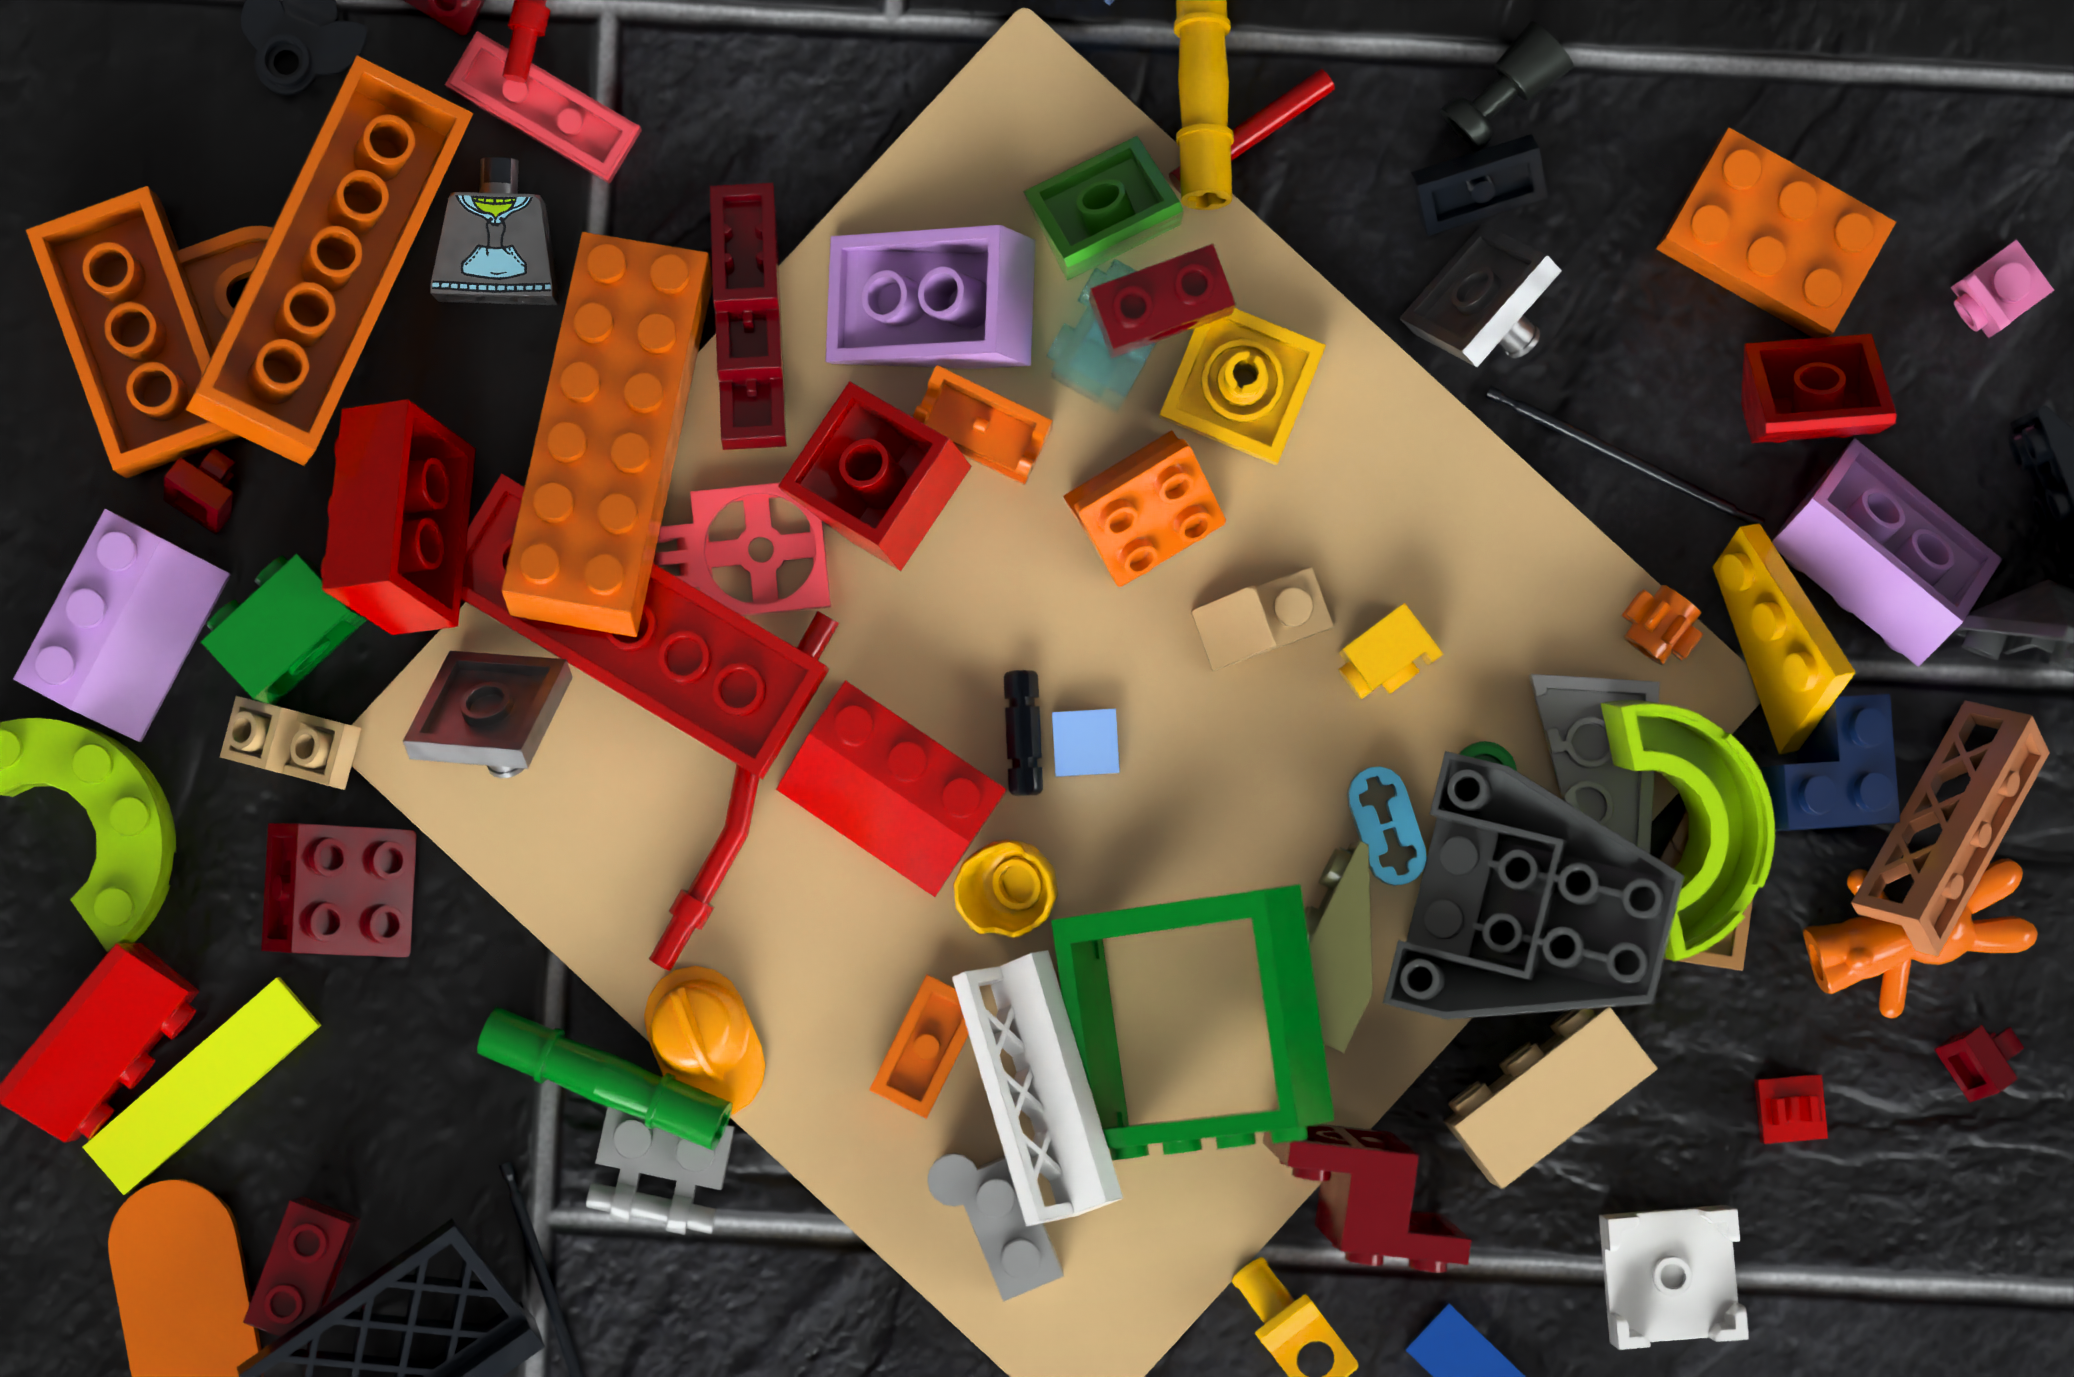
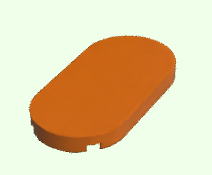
[108,1179,264,1377]

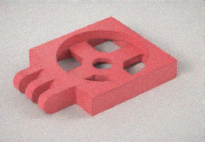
[653,482,831,616]

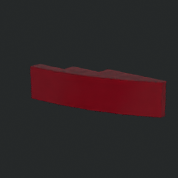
[710,183,787,450]

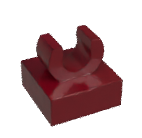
[164,448,235,535]
[1934,1025,2024,1103]

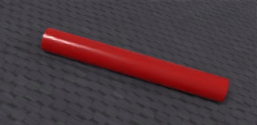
[1169,69,1335,193]

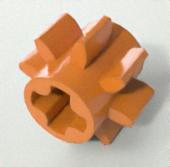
[1622,585,1704,665]

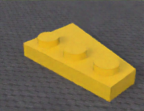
[1713,523,1856,754]

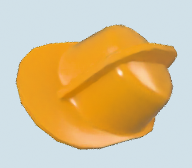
[644,966,766,1115]

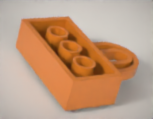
[26,186,273,478]

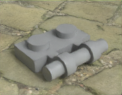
[586,1107,736,1235]

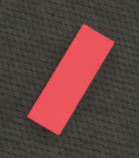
[445,31,642,184]

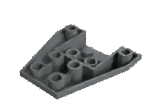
[1953,579,2074,674]
[1383,751,1684,1020]

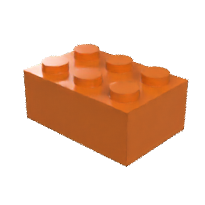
[1656,127,1896,338]

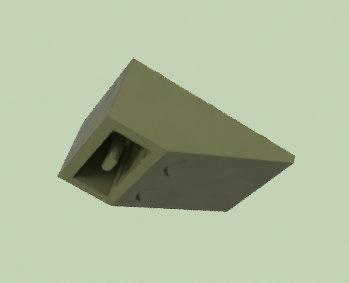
[1262,841,1373,1053]

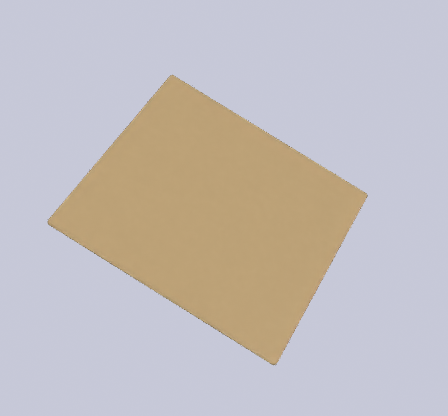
[352,8,1760,1377]

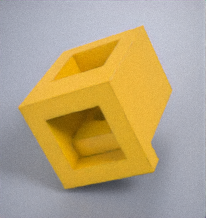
[1338,603,1443,699]

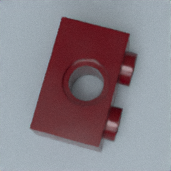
[1089,244,1236,359]
[243,1196,361,1346]

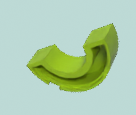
[1600,700,1775,962]
[0,718,176,952]

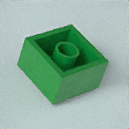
[201,553,368,706]

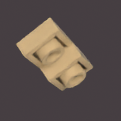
[220,696,361,790]

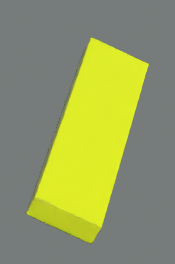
[83,977,321,1195]

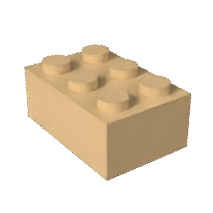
[1443,1007,1657,1189]

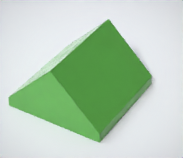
[1023,136,1184,281]

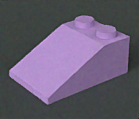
[826,225,1035,369]

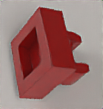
[1754,1074,1828,1144]

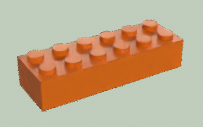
[186,55,473,466]
[502,232,713,637]

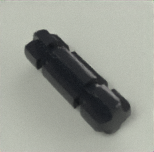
[1004,670,1043,796]

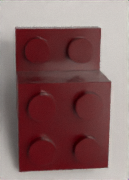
[1263,1124,1472,1273]

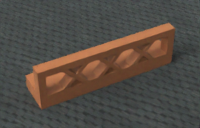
[1851,700,2050,957]

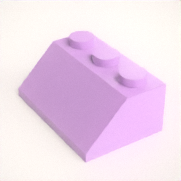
[1772,438,2002,667]
[13,509,231,742]

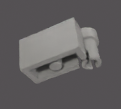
[927,1153,1064,1301]

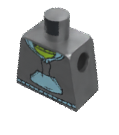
[430,157,559,305]

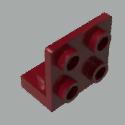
[261,823,417,957]

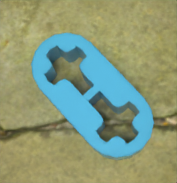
[1347,766,1427,886]

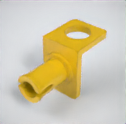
[1231,1257,1358,1377]

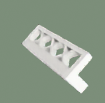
[952,950,1123,1227]

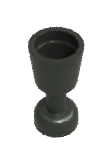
[1440,21,1574,151]

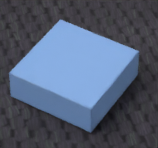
[1052,709,1120,777]

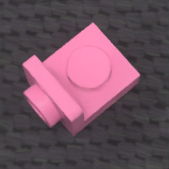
[1951,239,2054,338]

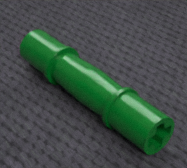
[477,1007,733,1150]

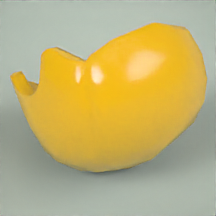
[953,839,1058,938]

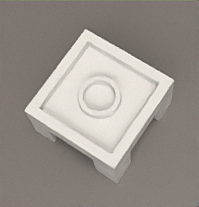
[1599,1205,1749,1350]

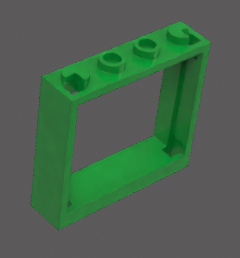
[1051,884,1335,1160]

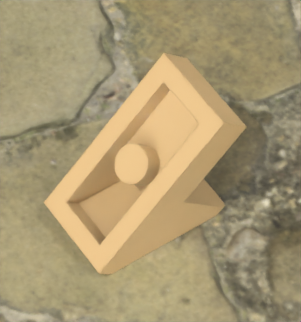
[1191,567,1334,671]

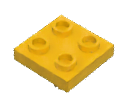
[1159,308,1326,466]

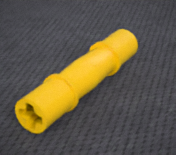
[1173,0,1234,210]

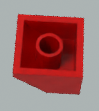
[1741,334,1896,443]
[778,381,972,571]

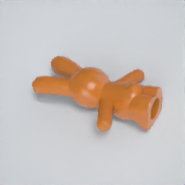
[1803,858,2038,1019]

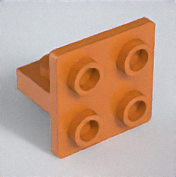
[1063,430,1226,587]

